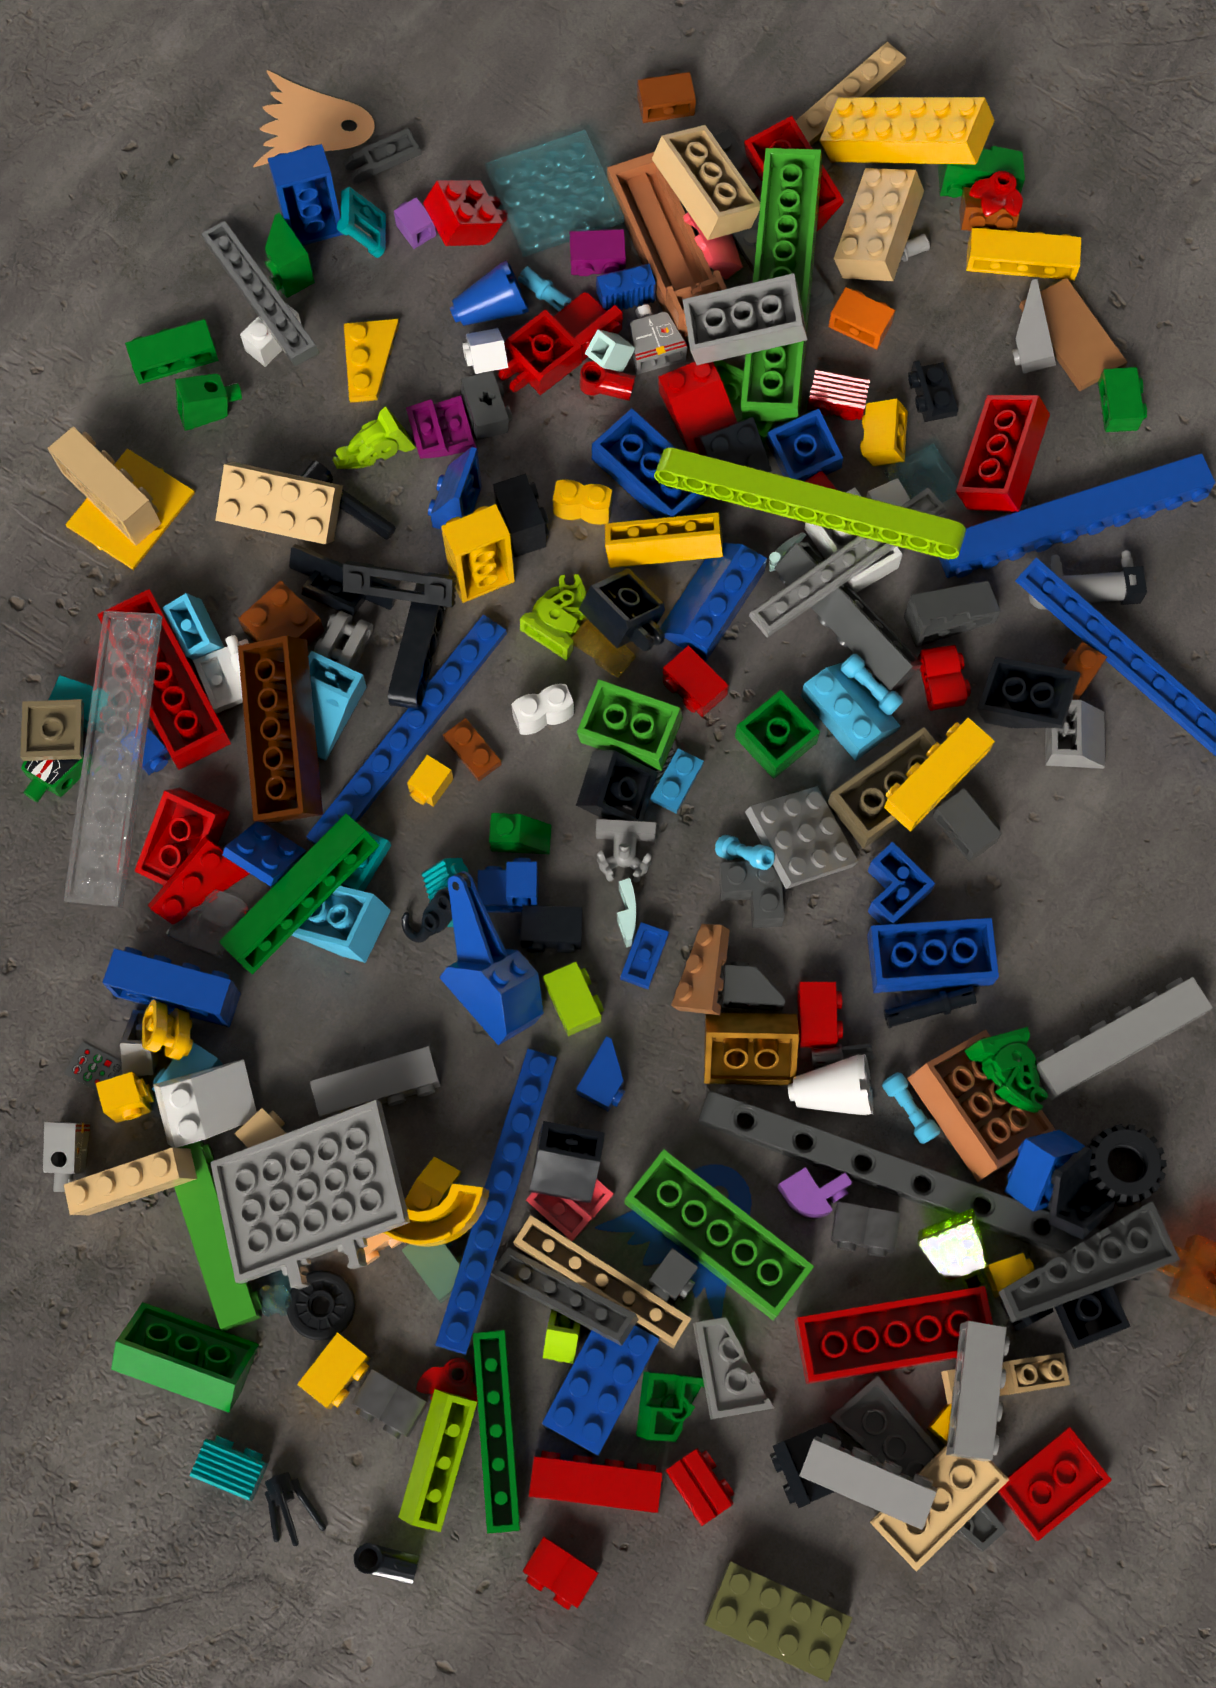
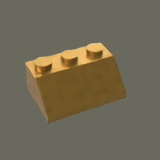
[704,1013,799,1085]

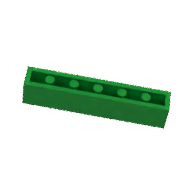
[219,813,380,975]
[473,1330,521,1534]

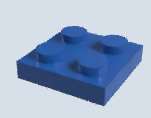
[222,822,306,887]

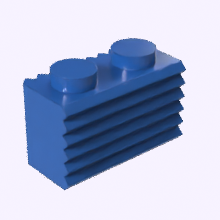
[596,263,656,311]

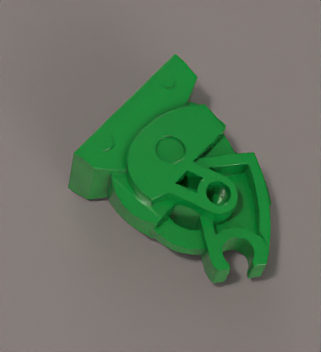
[964,1027,1048,1113]

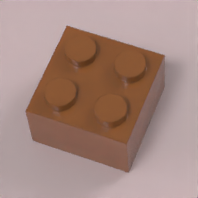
[238,580,324,646]

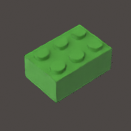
[577,679,683,771]

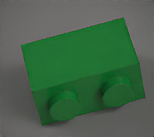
[1098,367,1147,432]

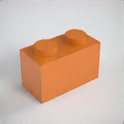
[828,287,895,350]

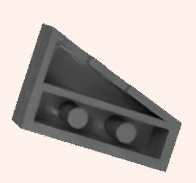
[904,581,1001,647]

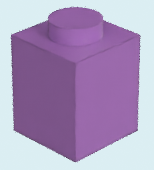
[394,197,436,249]

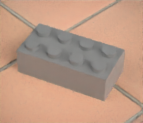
[682,273,808,365]

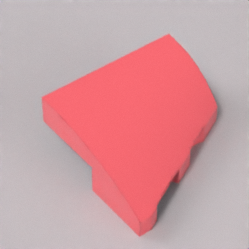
[683,213,743,280]

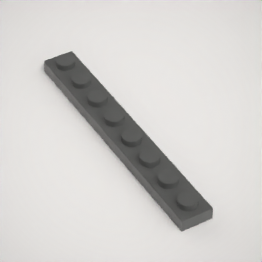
[201,221,319,366]

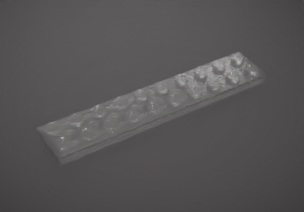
[64,611,163,908]

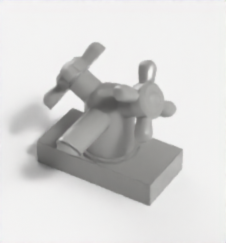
[596,819,656,883]

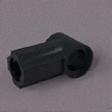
[353,1543,420,1585]

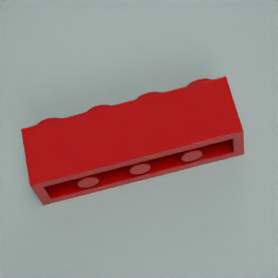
[529,1451,662,1513]

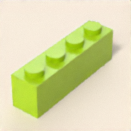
[398,1389,477,1532]

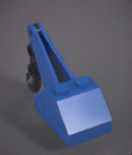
[401,871,544,1045]

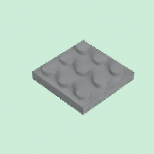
[745,786,858,889]

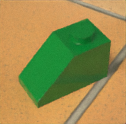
[489,813,552,855]

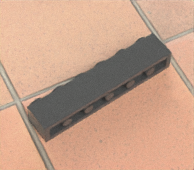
[774,542,923,691]

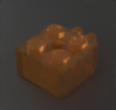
[1156,1234,1216,1317]

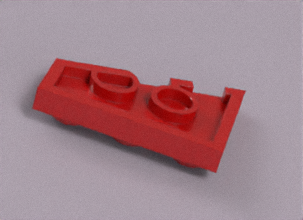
[148,836,250,925]

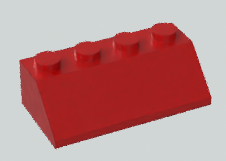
[744,115,844,231]

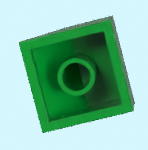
[265,212,315,298]

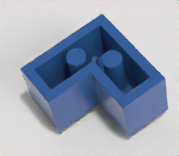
[868,841,935,925]
[477,858,539,913]
[1004,1130,1085,1212]

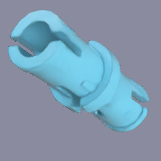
[518,266,571,312]

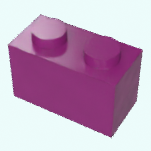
[569,229,626,276]

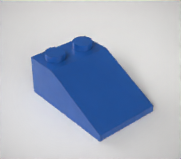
[428,447,482,530]

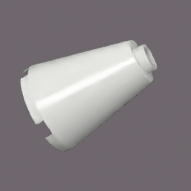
[788,1054,873,1116]

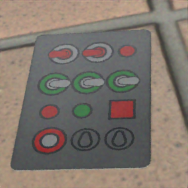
[64,1042,123,1091]

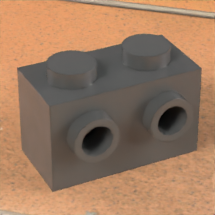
[649,1248,698,1304]

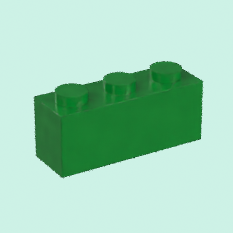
[125,319,219,385]

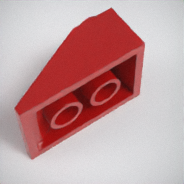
[658,362,737,454]
[135,787,230,885]

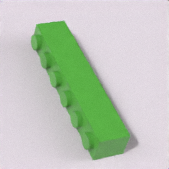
[173,1141,263,1332]

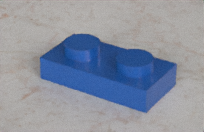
[620,922,669,990]

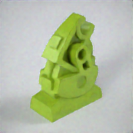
[332,406,416,469]
[520,574,586,661]

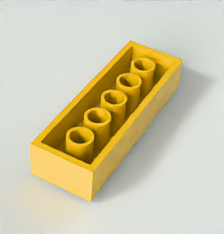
[819,97,995,165]

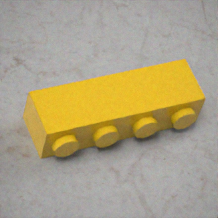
[966,227,1081,281]
[605,512,723,568]
[884,718,995,832]

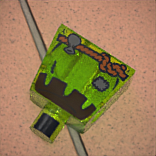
[917,1208,988,1289]

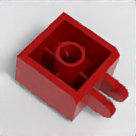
[423,180,509,246]
[498,309,582,396]

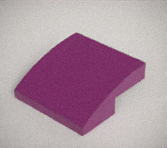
[406,395,477,459]

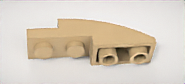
[941,1353,1070,1404]

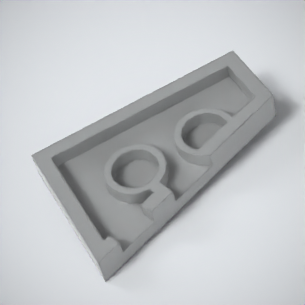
[693,1317,774,1420]

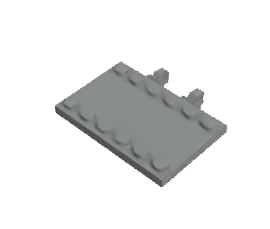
[210,1100,410,1289]

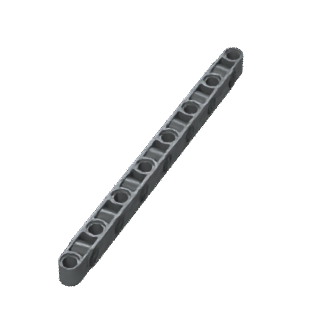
[698,1092,1141,1280]

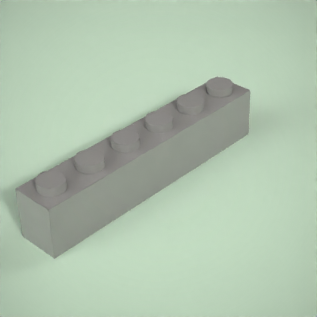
[1036,977,1213,1100]

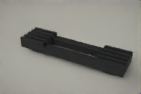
[343,561,456,607]

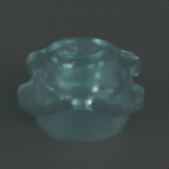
[259,1285,291,1317]

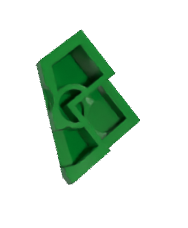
[636,1371,705,1442]

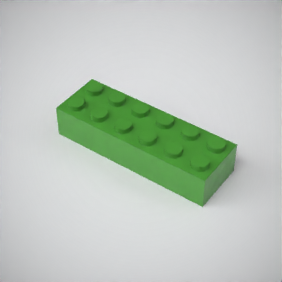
[624,1149,814,1321]

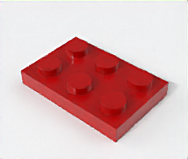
[998,1427,1112,1541]

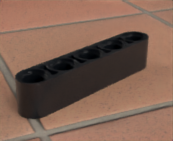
[388,583,447,709]

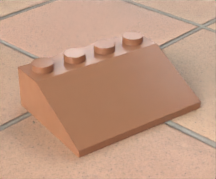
[907,1029,1056,1182]

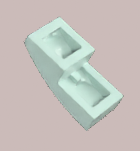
[617,878,636,948]

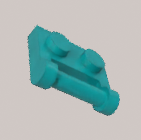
[337,186,386,258]

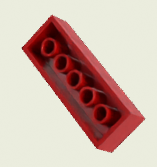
[97,589,231,770]
[794,1286,993,1384]

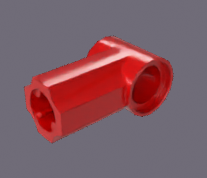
[579,361,636,401]

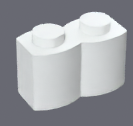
[511,684,574,735]

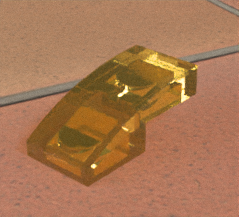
[571,619,636,678]

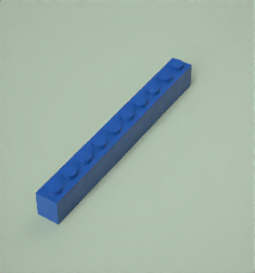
[938,453,1215,578]

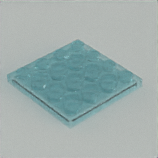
[485,130,624,257]

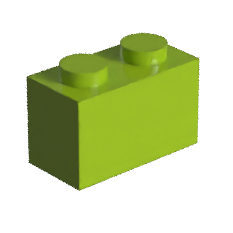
[543,962,604,1036]

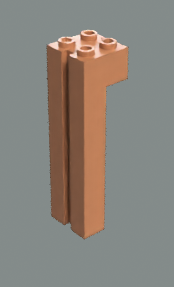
[607,152,727,342]

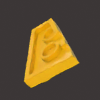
[344,319,399,403]

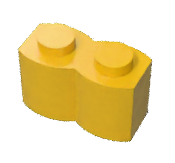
[553,479,612,525]

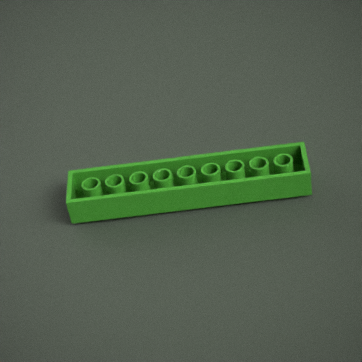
[741,148,822,422]

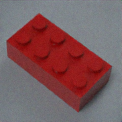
[955,395,1050,512]

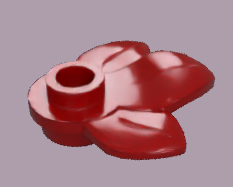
[969,171,1023,217]
[416,1358,478,1406]

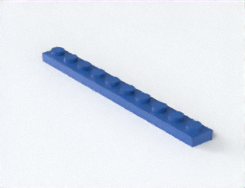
[1015,557,1216,756]
[306,614,507,845]
[435,1049,557,1355]

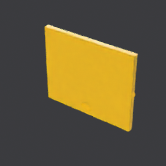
[65,448,195,570]

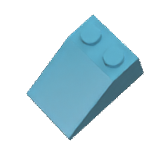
[291,886,391,963]

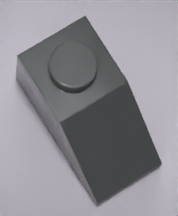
[722,961,785,1011]

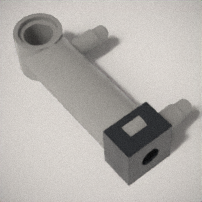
[1029,550,1147,610]

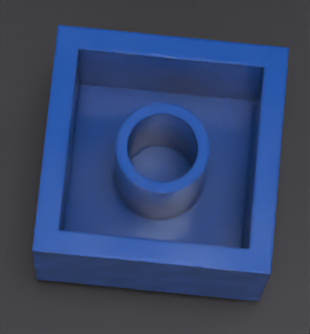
[767,409,843,481]

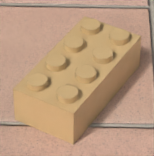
[652,125,760,240]
[834,168,924,281]
[47,426,161,546]
[215,462,343,544]

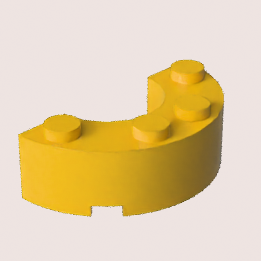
[384,1184,490,1247]

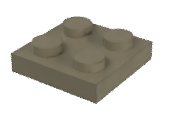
[20,699,84,761]

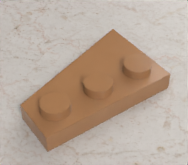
[671,924,730,1015]

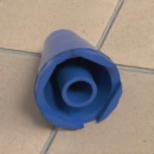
[450,260,529,326]

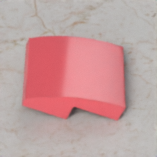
[526,1179,615,1242]

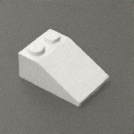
[153,1059,257,1148]

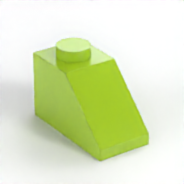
[543,1309,581,1364]

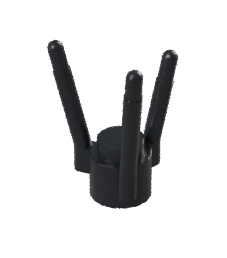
[265,1472,326,1547]

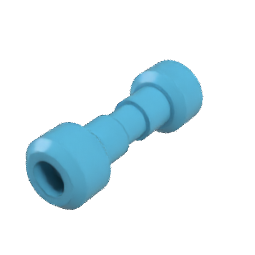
[841,654,903,715]
[715,835,775,870]
[882,1072,940,1144]

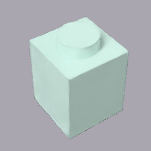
[585,329,635,372]

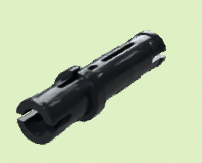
[883,985,977,1029]

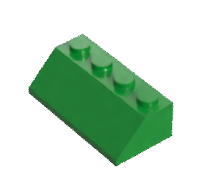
[111,1302,259,1413]

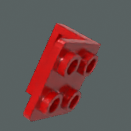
[553,292,623,361]

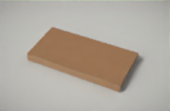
[1019,278,1128,392]

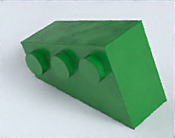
[938,146,1025,198]

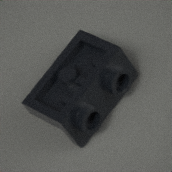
[908,360,958,422]

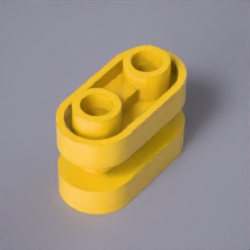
[142,1000,193,1061]

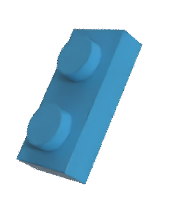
[651,748,704,814]

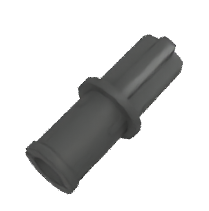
[811,1043,873,1068]

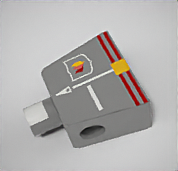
[630,305,687,375]
[43,1122,90,1192]

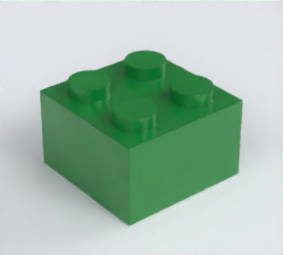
[735,690,820,779]

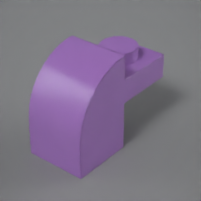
[777,1167,852,1219]

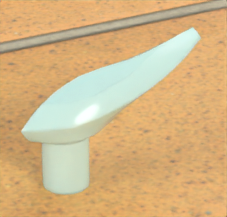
[769,532,806,572]

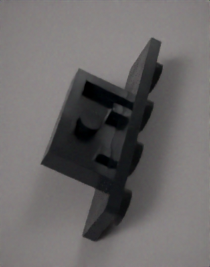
[289,544,397,616]

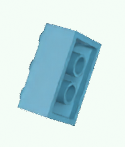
[801,662,901,761]

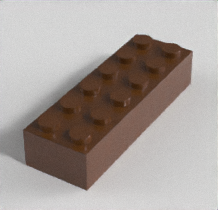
[238,636,323,823]

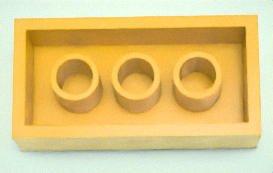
[441,504,515,603]

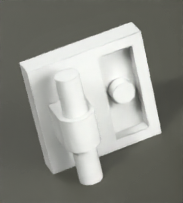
[193,635,249,714]

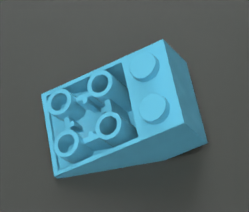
[308,651,367,761]

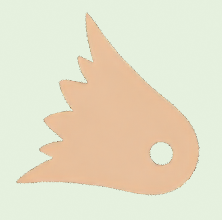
[253,70,375,167]

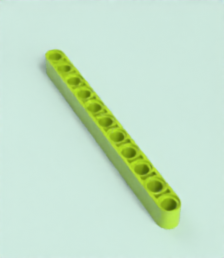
[654,448,966,559]

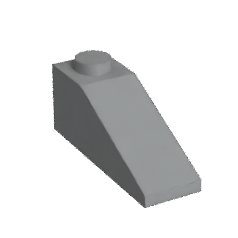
[1012,279,1056,374]

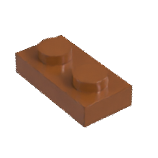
[443,718,502,782]

